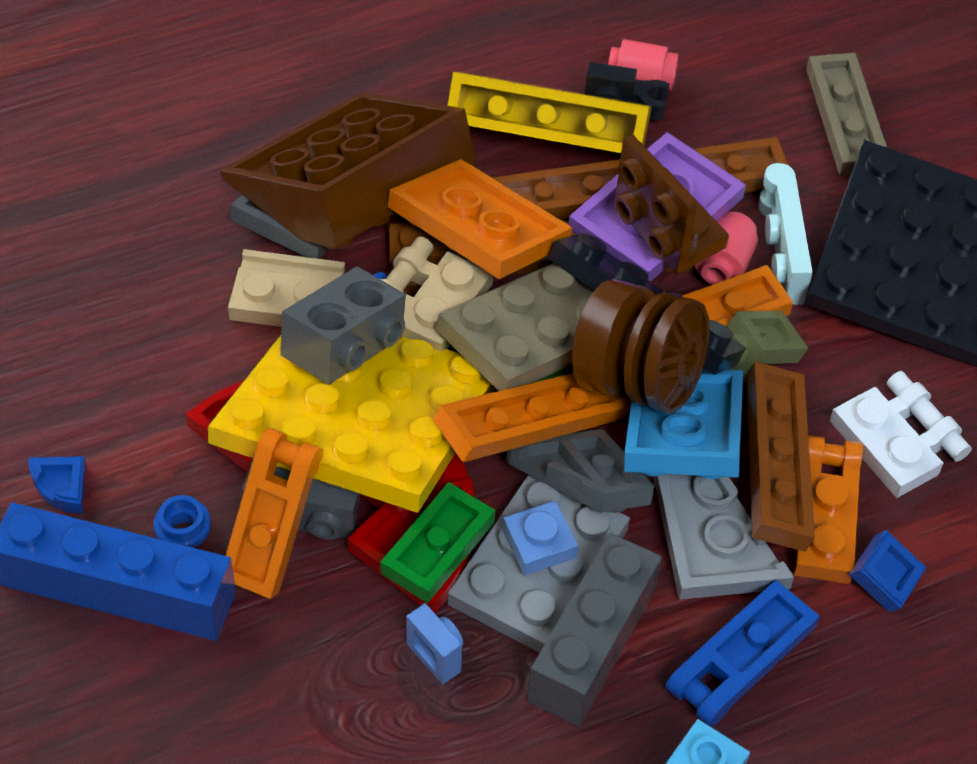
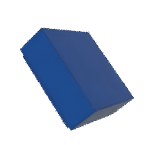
[849,530,927,613]

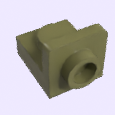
[726,311,809,384]

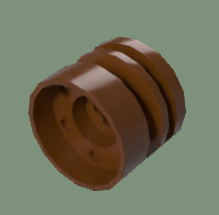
[572,279,710,414]

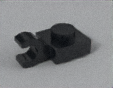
[585,62,669,120]

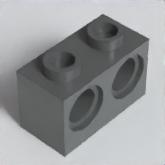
[280,266,406,385]

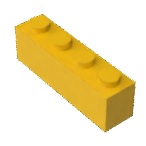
[448,72,652,153]

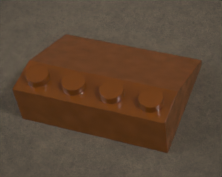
[220,92,476,250]

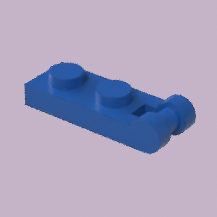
[665,579,820,728]

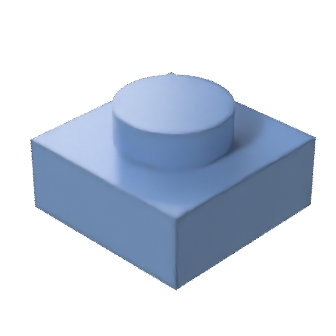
[502,500,579,576]
[407,603,463,685]

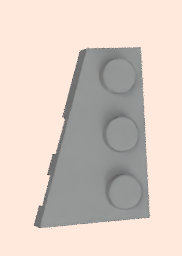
[653,474,794,600]

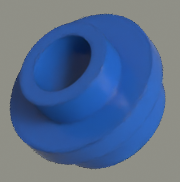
[154,495,211,548]

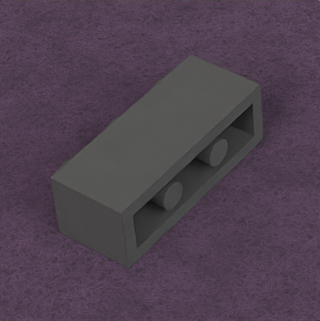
[527,533,662,727]

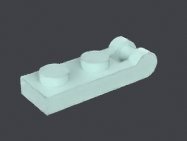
[758,163,812,305]

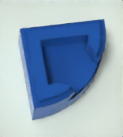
[29,456,87,514]

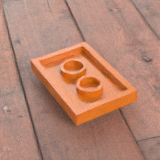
[387,159,573,279]

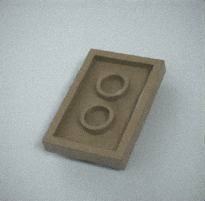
[435,263,593,391]

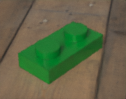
[380,482,495,603]

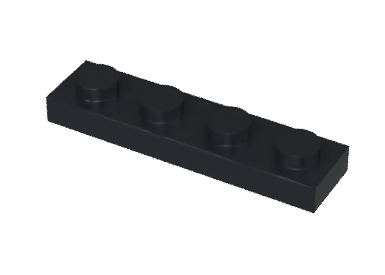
[547,233,746,375]

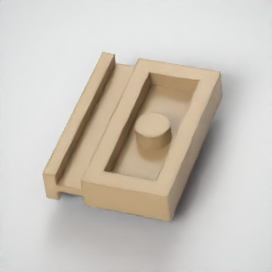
[228,249,345,327]

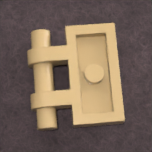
[380,237,493,352]

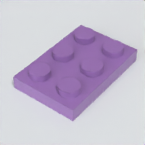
[568,132,746,281]

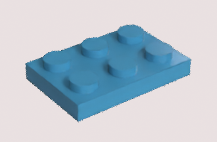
[624,369,743,479]

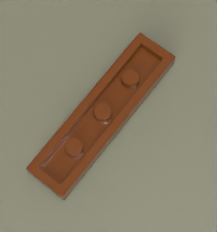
[747,361,815,552]

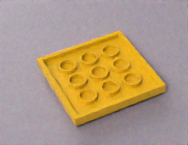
[208,335,496,513]

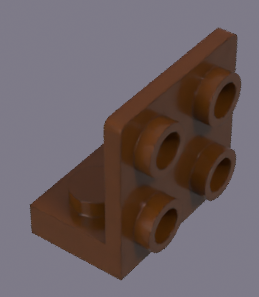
[614,135,729,274]

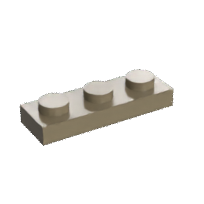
[806,53,887,176]

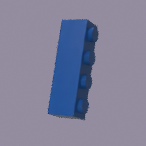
[0,502,236,641]

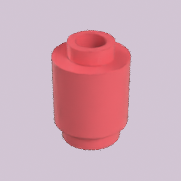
[608,39,679,92]
[695,212,758,285]

